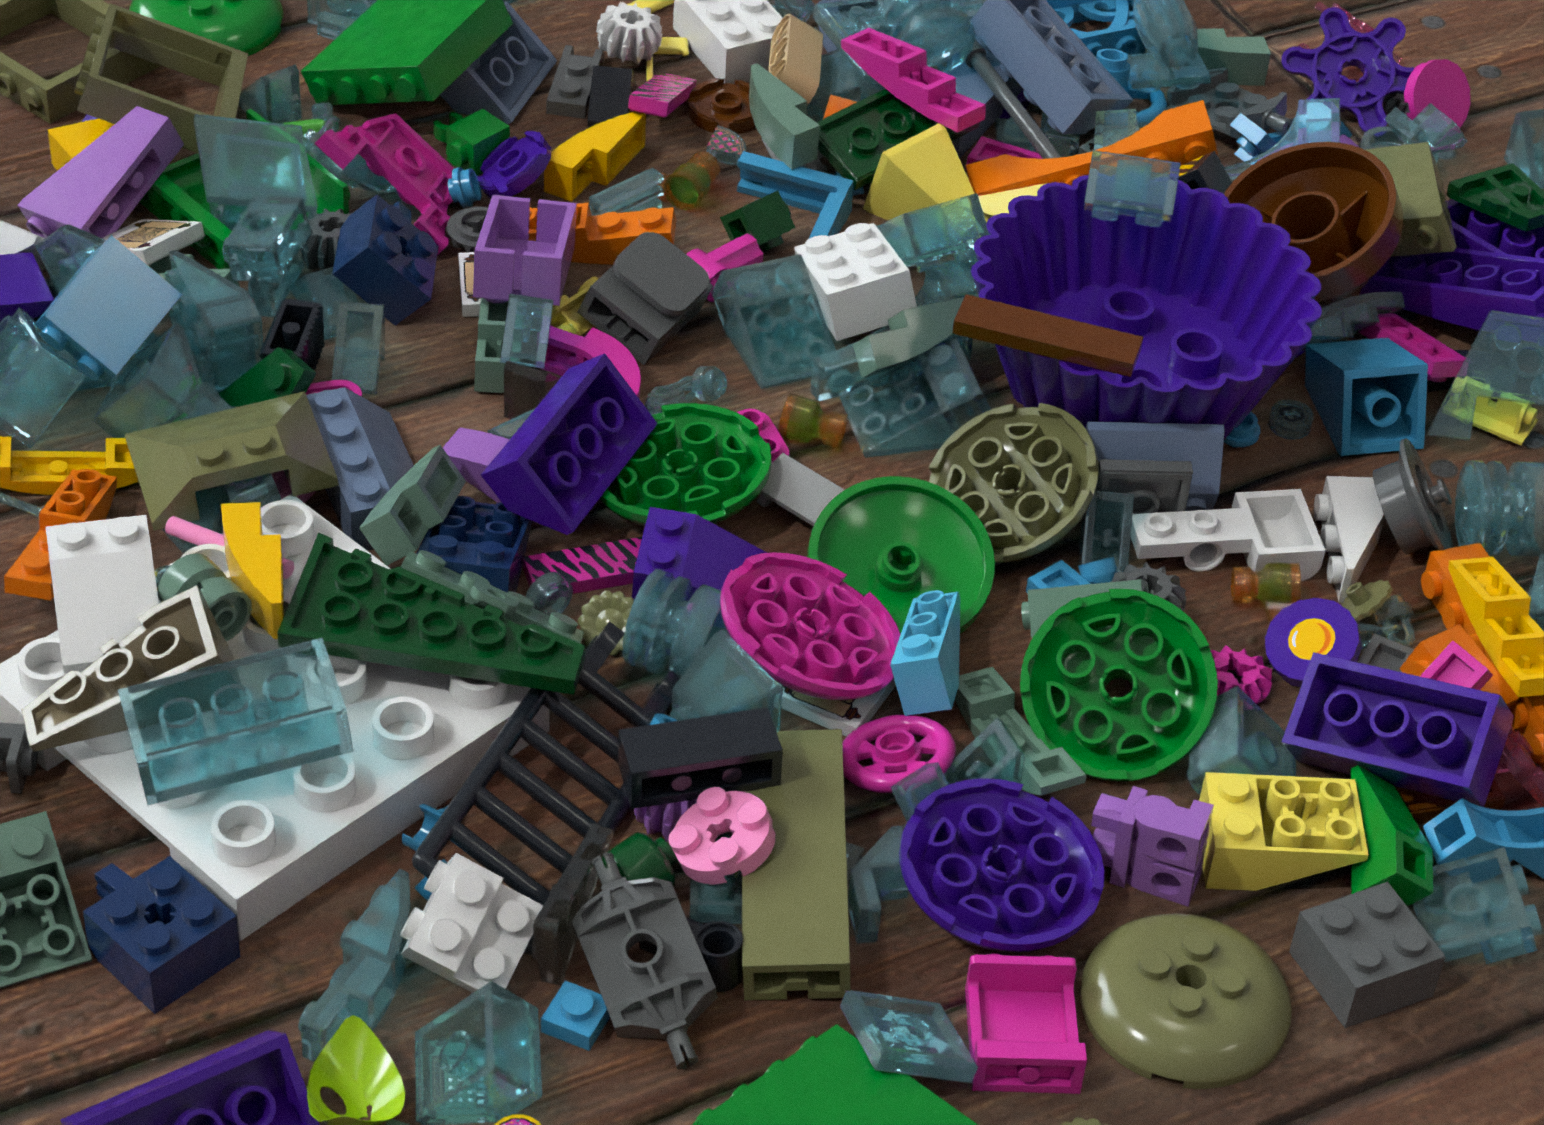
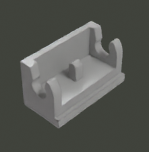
[756,453,844,526]

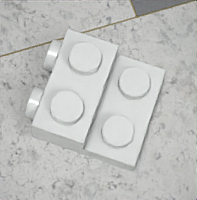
[400,853,546,1004]

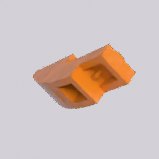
[529,202,676,265]
[4,469,117,601]

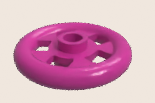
[842,715,956,793]

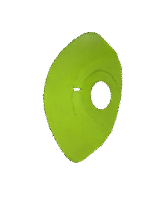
[307,1015,405,1125]

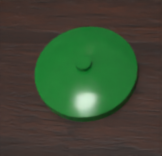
[807,476,995,635]

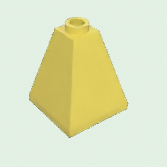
[863,123,982,243]

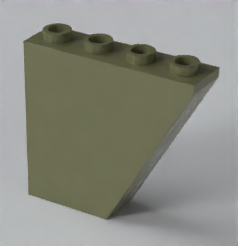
[1364,142,1457,257]

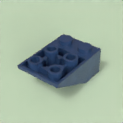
[416,496,532,592]

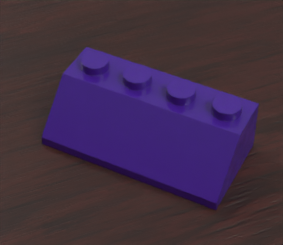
[481,353,658,535]
[60,1030,320,1125]

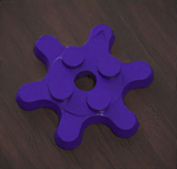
[1281,7,1414,136]

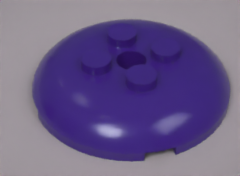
[899,778,1104,953]

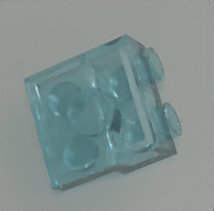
[1413,847,1543,964]

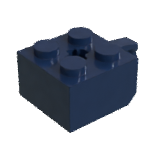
[332,195,439,325]
[83,856,241,1014]

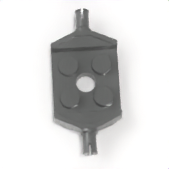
[1161,67,1295,139]
[572,853,718,1069]

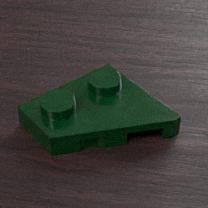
[1446,163,1544,232]
[213,347,317,410]

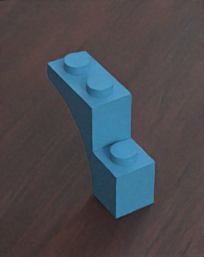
[1423,798,1544,887]

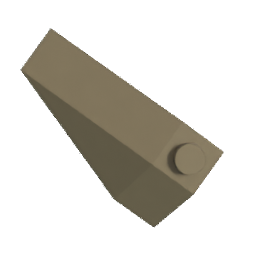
[21,585,244,752]

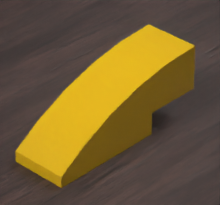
[544,112,646,202]
[221,502,284,639]

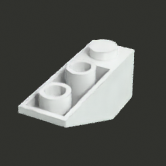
[1314,476,1385,603]

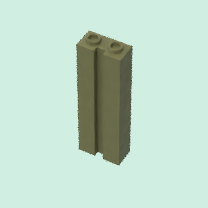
[742,729,851,1000]

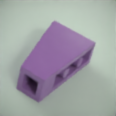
[17,106,184,252]

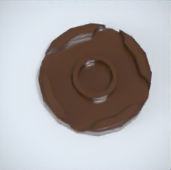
[687,78,756,135]

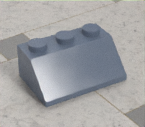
[440,1,557,125]
[1085,422,1225,512]

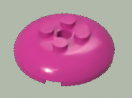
[720,552,900,700]

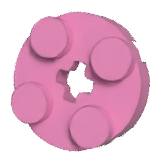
[669,787,775,885]

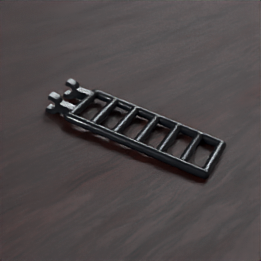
[412,621,686,955]

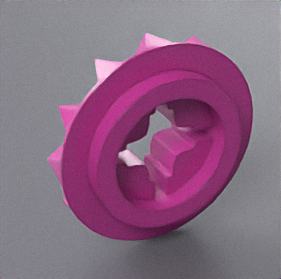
[1211,645,1272,708]

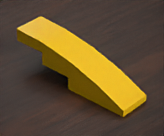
[1448,557,1544,697]

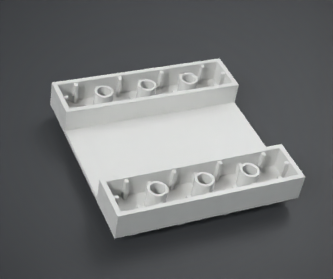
[0,493,550,941]

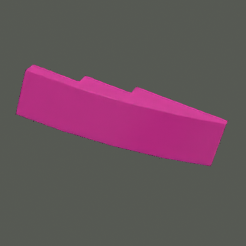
[841,28,986,132]

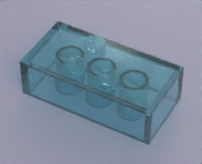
[118,638,354,806]

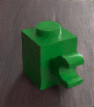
[433,109,510,176]

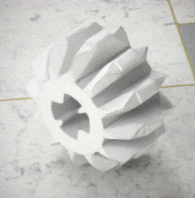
[596,2,663,64]

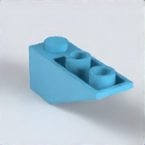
[890,590,960,716]

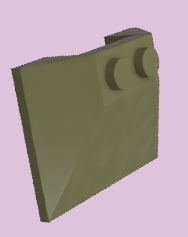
[125,391,339,530]

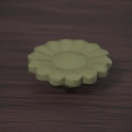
[1340,580,1393,623]
[577,590,643,656]

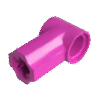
[686,234,764,302]

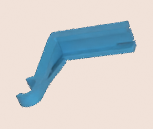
[737,151,853,283]

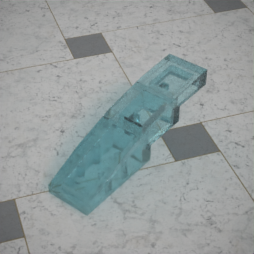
[1302,292,1405,350]

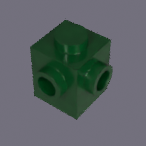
[720,190,796,252]

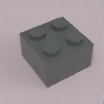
[1289,882,1446,1028]

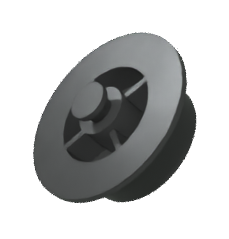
[1373,438,1454,555]

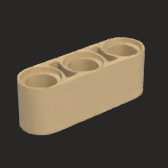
[768,13,823,105]

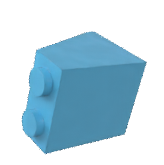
[34,235,182,383]
[1305,338,1428,456]

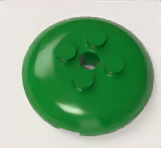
[129,0,284,56]
[599,403,772,527]
[1020,588,1218,782]

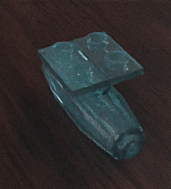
[1127,0,1210,92]

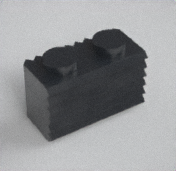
[259,298,325,370]

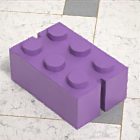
[473,195,577,308]

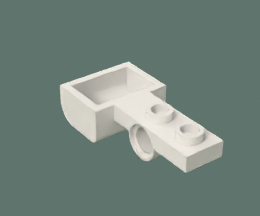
[1128,489,1325,584]

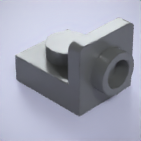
[0,722,38,794]

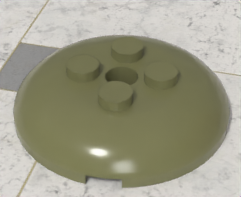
[929,403,1099,563]
[1080,914,1292,1089]

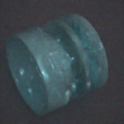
[875,0,976,73]
[1455,460,1544,557]
[622,569,733,690]

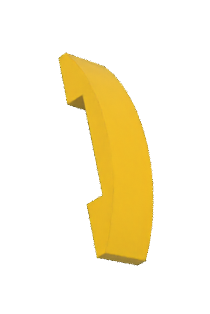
[0,437,138,495]

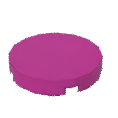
[1404,59,1471,137]

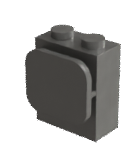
[577,232,713,365]

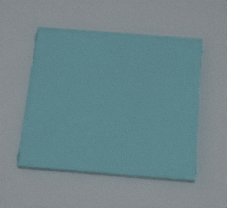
[193,114,318,213]

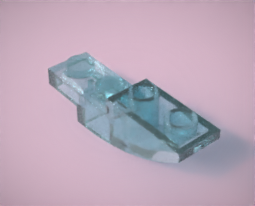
[298,869,411,1062]

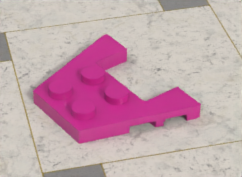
[314,113,454,256]

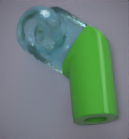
[283,102,336,142]

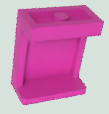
[965,954,1087,1094]

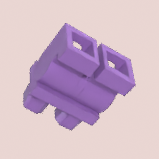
[1091,786,1214,907]

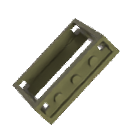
[0,0,160,124]
[74,3,248,162]

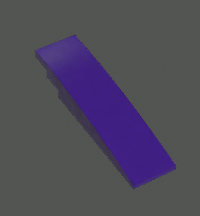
[1360,248,1544,345]

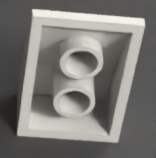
[46,515,159,673]

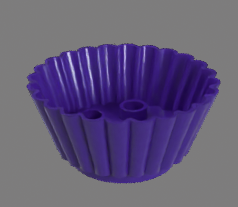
[971,173,1322,440]

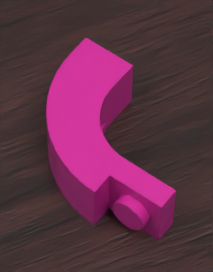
[537,324,641,399]

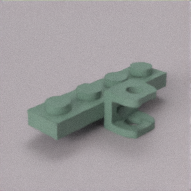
[401,550,584,644]

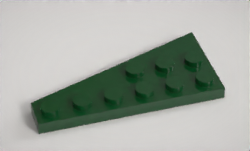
[277,533,585,695]

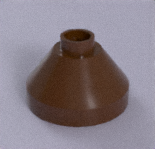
[1224,142,1404,315]

